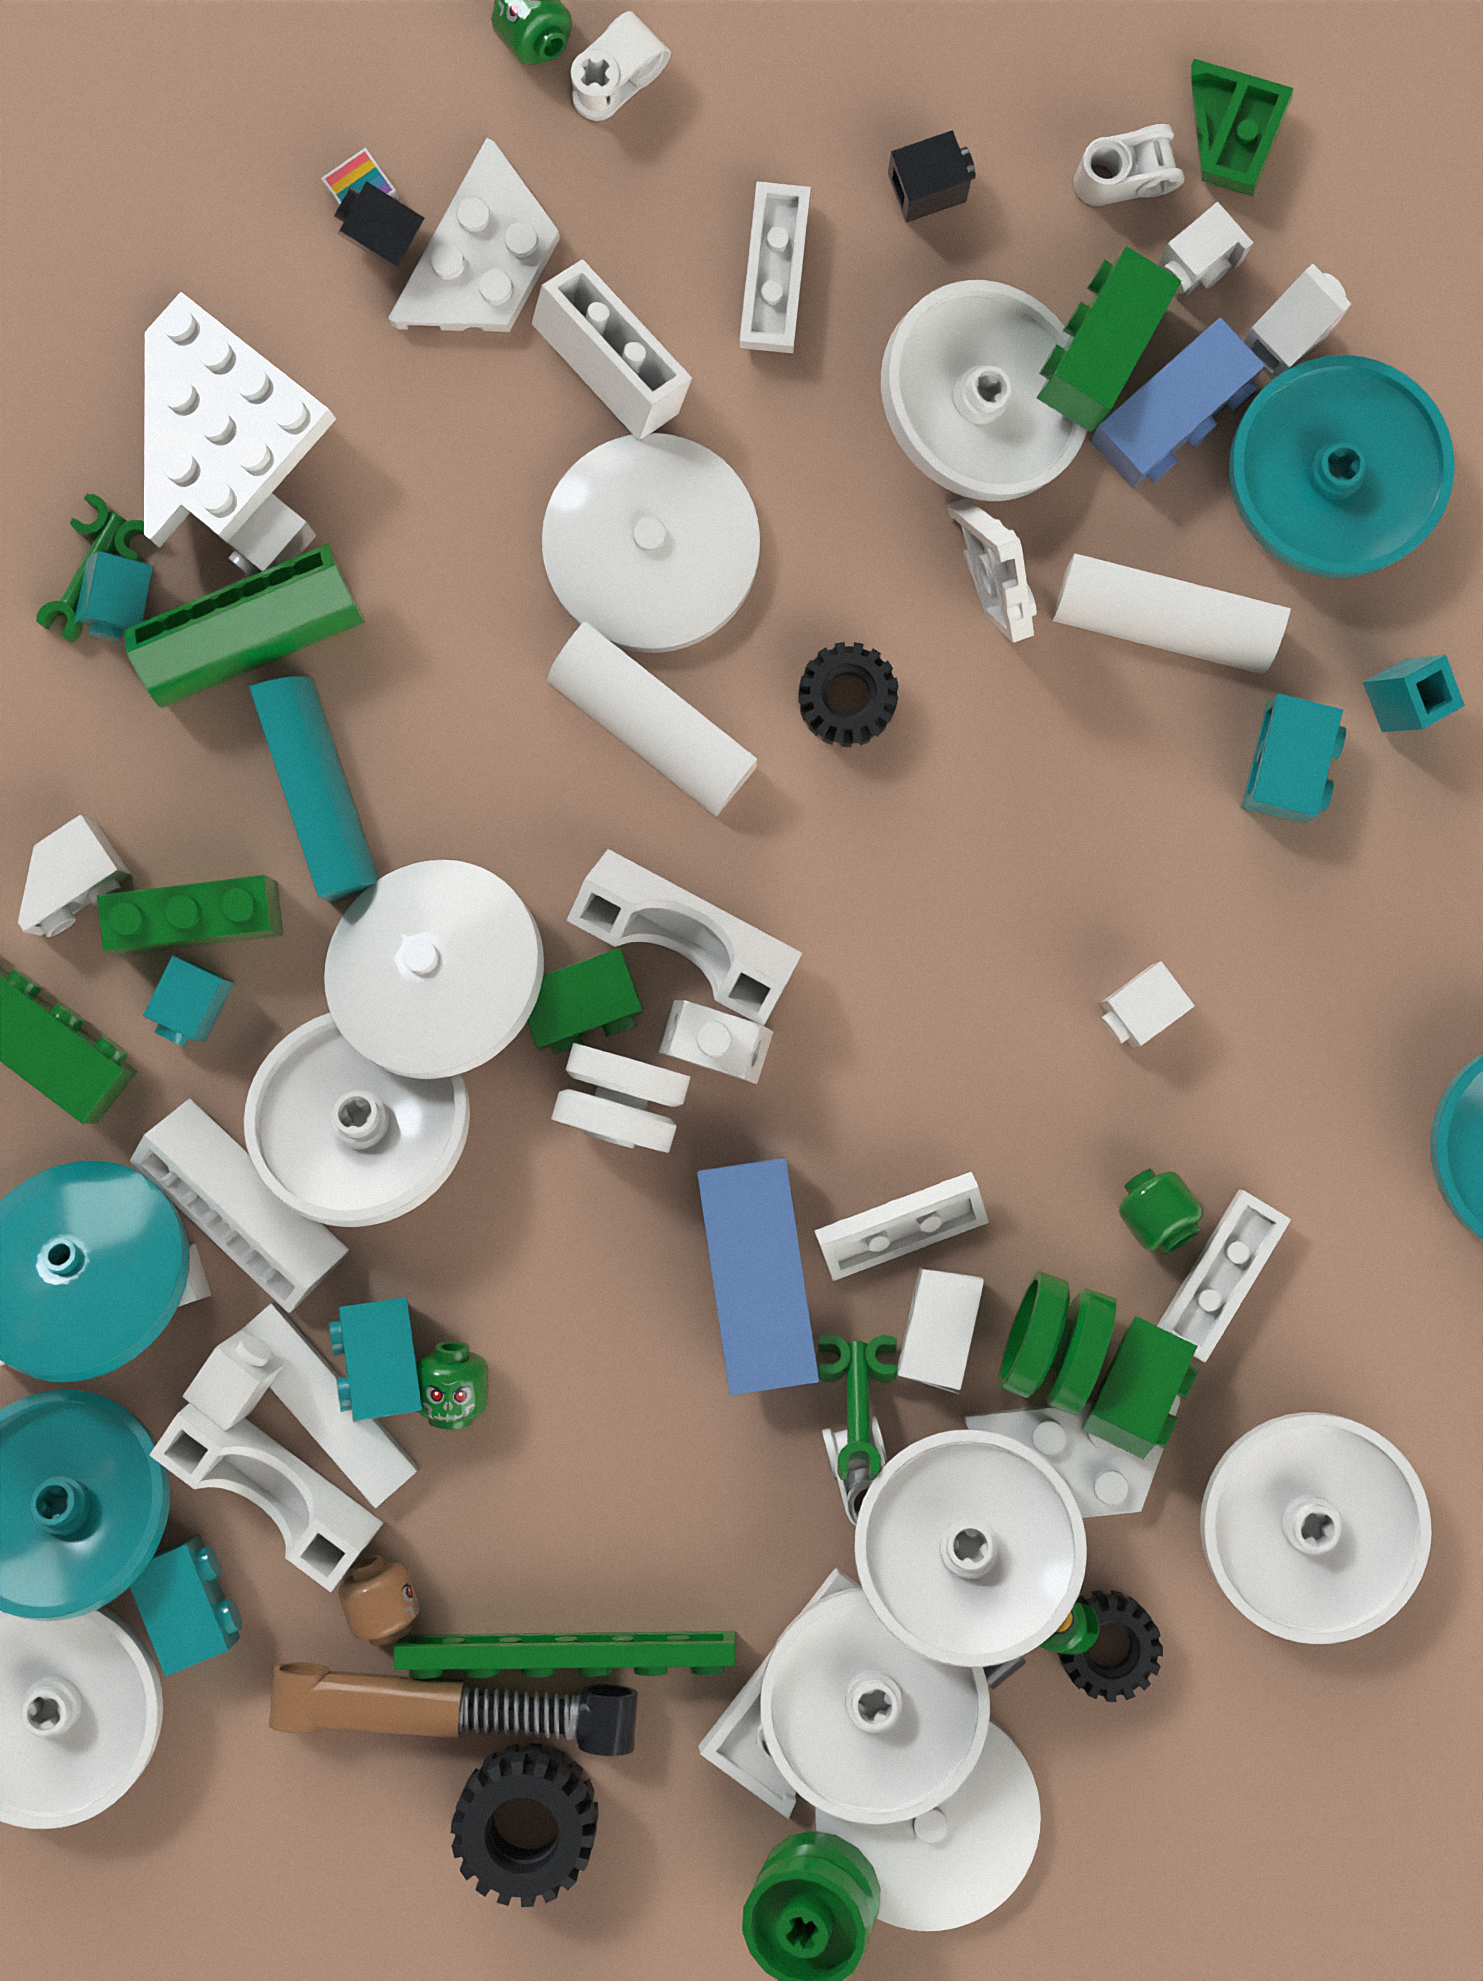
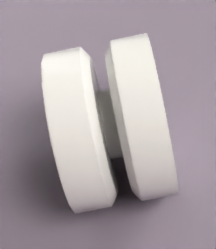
[551,1043,691,1153]

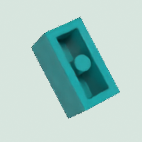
[1241,693,1346,824]
[329,1297,422,1422]
[129,1534,242,1677]

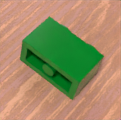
[527,948,645,1056]
[1082,1316,1199,1460]

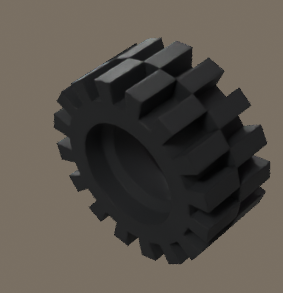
[798,642,899,747]
[1057,1590,1163,1702]

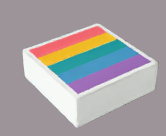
[321,148,399,206]

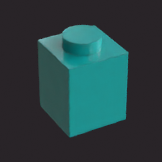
[74,551,153,641]
[1363,655,1465,732]
[143,955,234,1046]

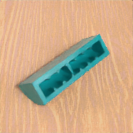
[249,676,379,903]

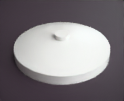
[881,280,1087,501]
[542,433,760,653]
[324,860,544,1079]
[244,1013,470,1227]
[1200,1412,1432,1644]
[854,1430,1087,1668]
[760,1587,990,1825]
[0,1606,163,1829]
[815,1717,1041,1931]

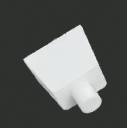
[657,1000,773,1084]

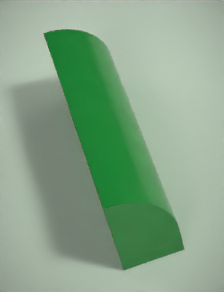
[124,543,365,708]

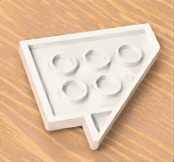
[144,292,336,548]

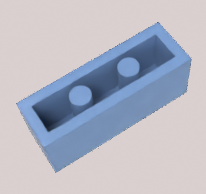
[1090,317,1265,489]

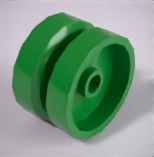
[998,1271,1117,1415]
[742,1831,881,1981]

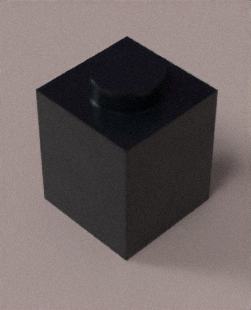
[888,130,976,223]
[334,181,425,269]

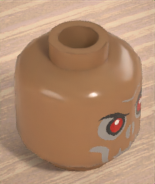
[338,1555,420,1646]

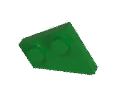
[1190,59,1294,197]

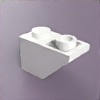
[1243,264,1352,380]
[18,814,131,937]

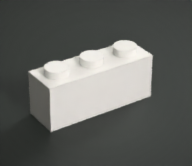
[531,259,692,441]

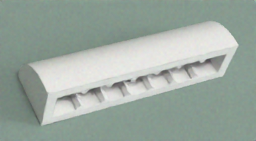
[1052,553,1291,675]
[547,621,757,817]
[130,1098,349,1313]

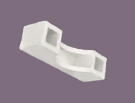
[566,849,803,1026]
[149,1403,383,1592]

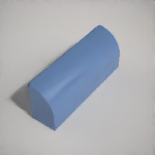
[697,1157,819,1396]

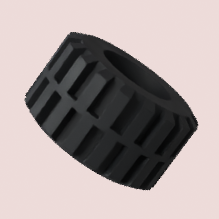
[450,1743,599,1907]

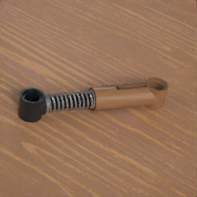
[269,1662,638,1756]

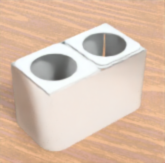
[897,1267,984,1394]

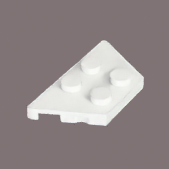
[388,138,560,332]
[947,498,1037,643]
[964,1395,1180,1518]

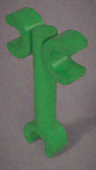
[36,493,146,643]
[818,1334,897,1480]

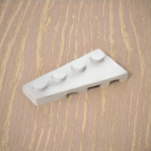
[698,1567,861,1819]

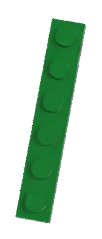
[394,1631,735,1679]

